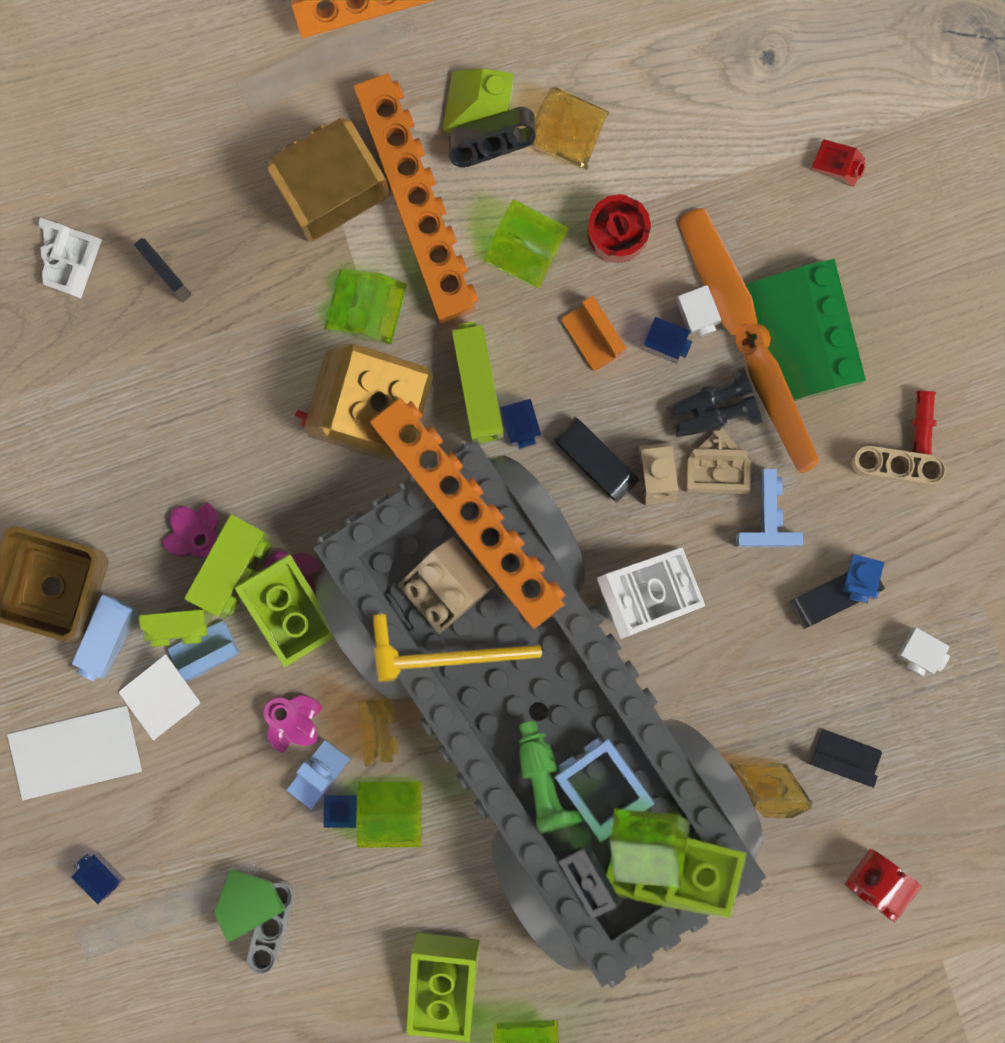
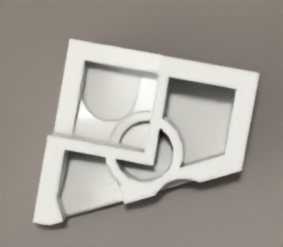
[39,218,102,298]

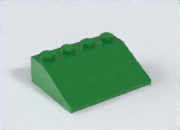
[745,258,866,401]

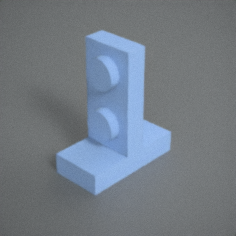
[736,469,803,547]
[287,740,351,810]

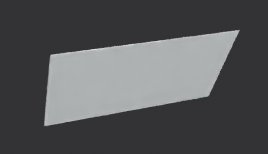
[7,706,142,801]

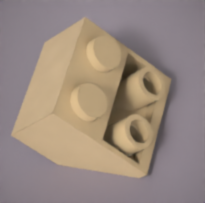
[398,537,495,634]

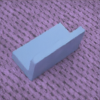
[168,621,241,682]

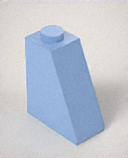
[72,595,141,681]

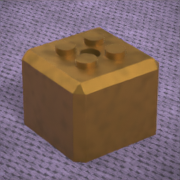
[268,118,390,242]
[304,343,433,460]
[0,526,109,643]

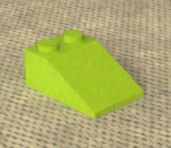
[234,554,334,668]
[406,933,480,1042]

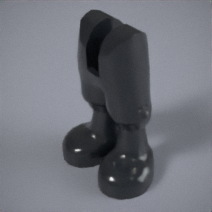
[666,368,763,438]

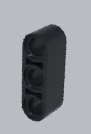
[449,107,536,168]
[553,417,639,503]
[789,572,885,629]

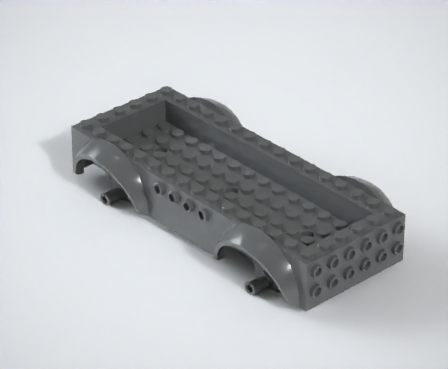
[314,440,767,987]

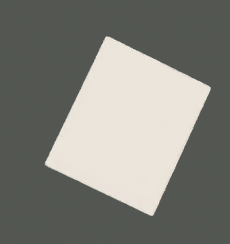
[119,655,200,740]

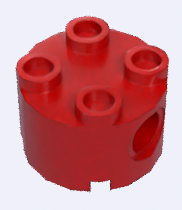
[587,194,651,263]
[844,848,922,923]

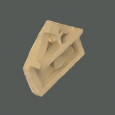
[687,428,751,494]

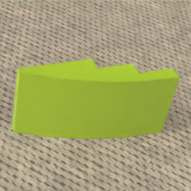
[607,827,747,918]

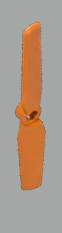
[678,208,819,473]

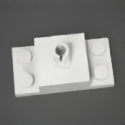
[597,547,705,639]

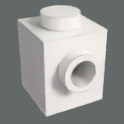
[676,285,721,338]
[896,628,950,677]

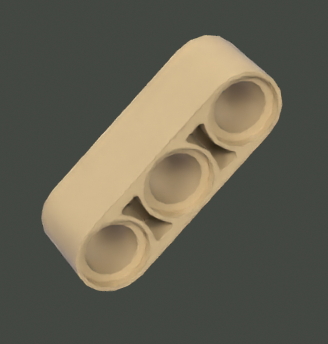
[850,446,946,486]

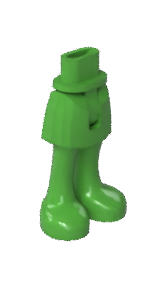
[519,721,585,834]

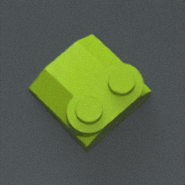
[139,610,212,647]

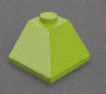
[442,68,514,138]

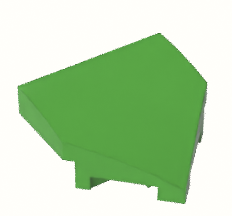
[214,869,286,942]

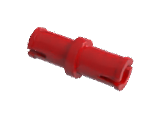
[911,391,937,455]

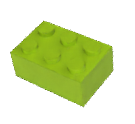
[184,514,272,619]

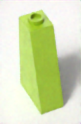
[452,322,504,444]

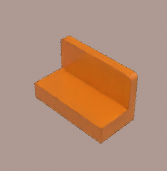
[562,296,627,371]

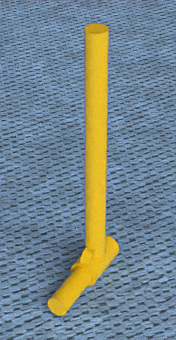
[373,614,542,682]

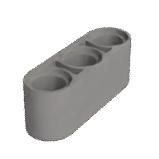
[247,880,296,974]

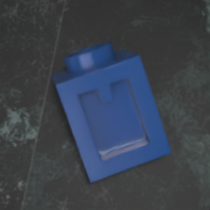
[843,554,885,604]

